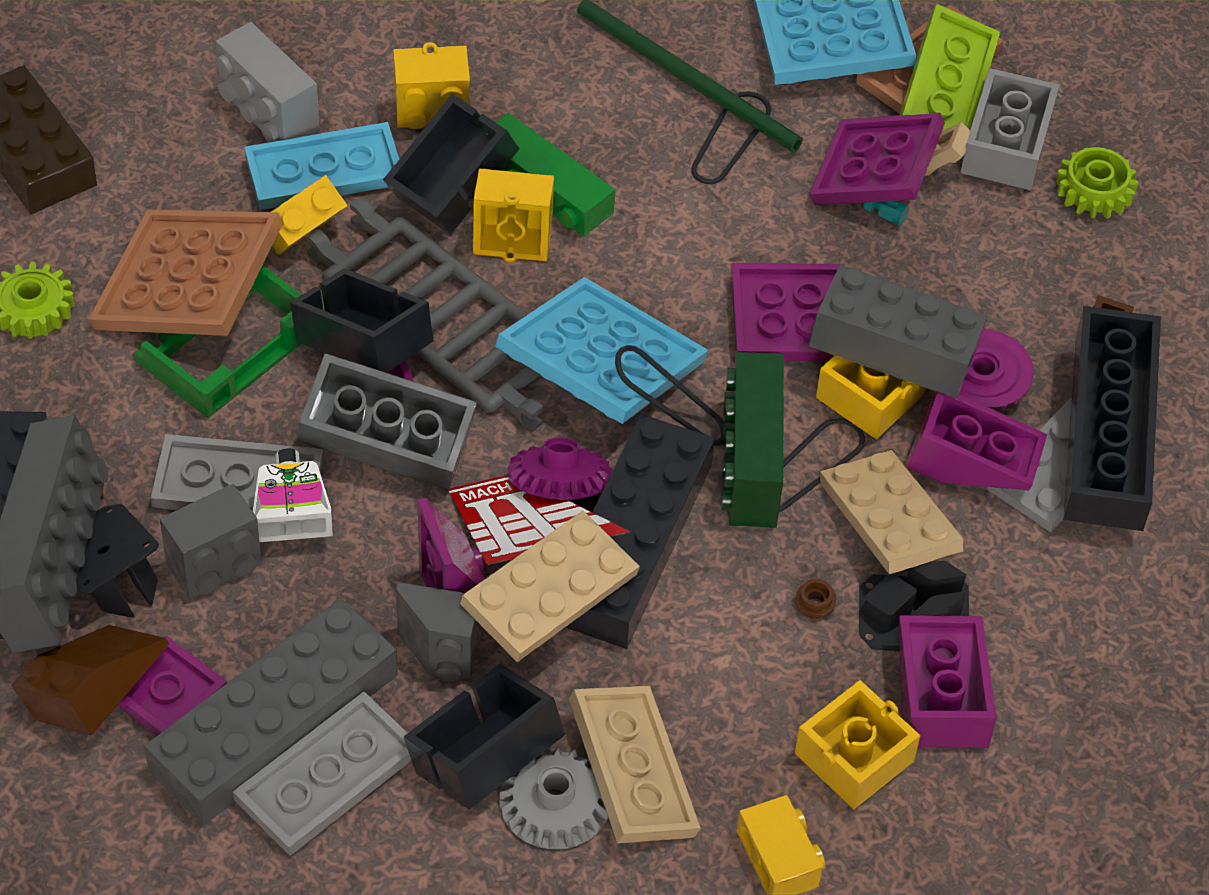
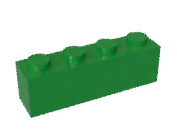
[486,113,615,237]

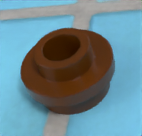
[795,579,836,619]

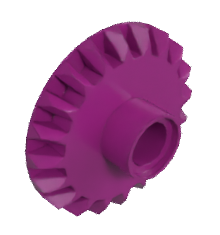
[959,328,1034,411]
[508,437,612,500]

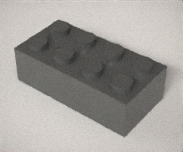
[809,264,988,398]
[298,353,477,490]

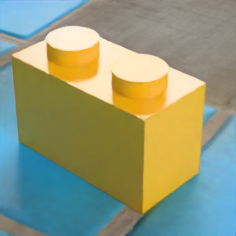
[271,175,348,255]
[736,795,825,895]

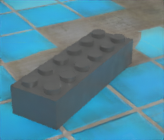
[0,415,108,653]
[144,598,398,826]

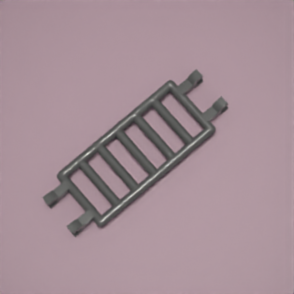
[306,196,576,433]

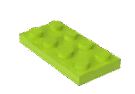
[899,4,1000,147]

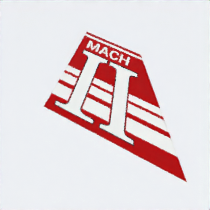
[449,475,631,565]

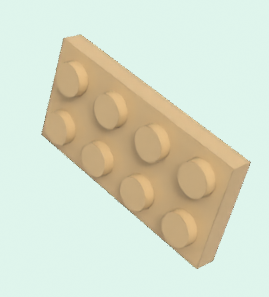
[820,450,963,574]
[460,510,640,662]
[569,686,701,843]

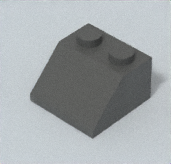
[396,582,480,682]

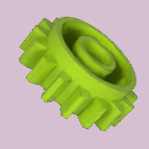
[1055,147,1138,219]
[0,262,75,339]

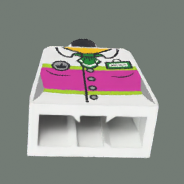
[253,448,333,542]

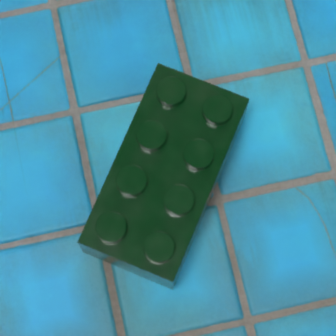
[721,352,784,528]

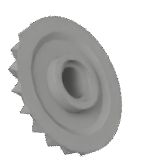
[499,746,608,850]

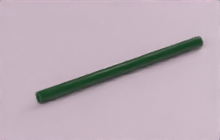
[577,0,803,153]

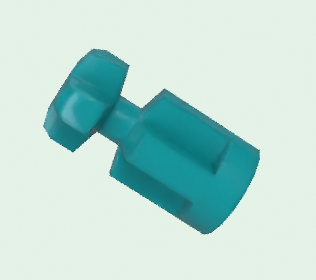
[863,201,909,226]

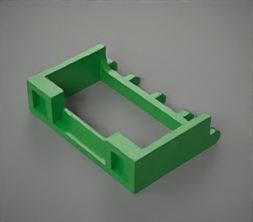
[132,265,302,418]

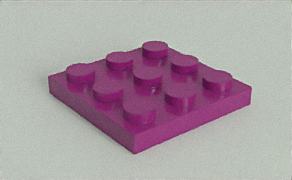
[810,113,945,205]
[731,263,845,361]

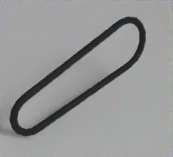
[691,91,772,184]
[615,345,724,446]
[779,418,865,512]

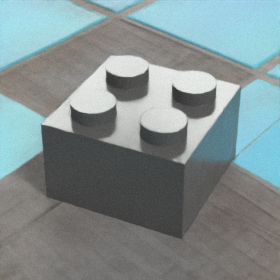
[159,484,262,599]

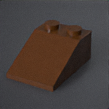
[11,625,169,735]

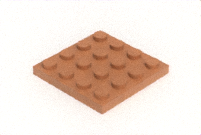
[88,209,283,336]

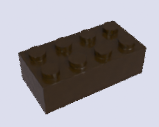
[0,65,97,215]

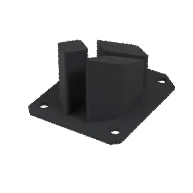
[76,504,159,617]
[859,561,969,651]

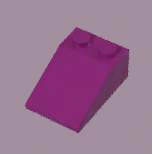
[905,392,1047,491]
[418,498,485,593]
[899,616,996,748]

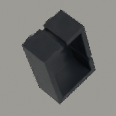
[383,93,519,235]
[290,268,434,373]
[403,664,565,810]

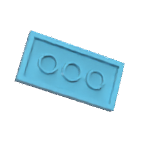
[244,122,399,210]

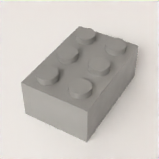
[215,22,320,143]
[960,68,1060,190]

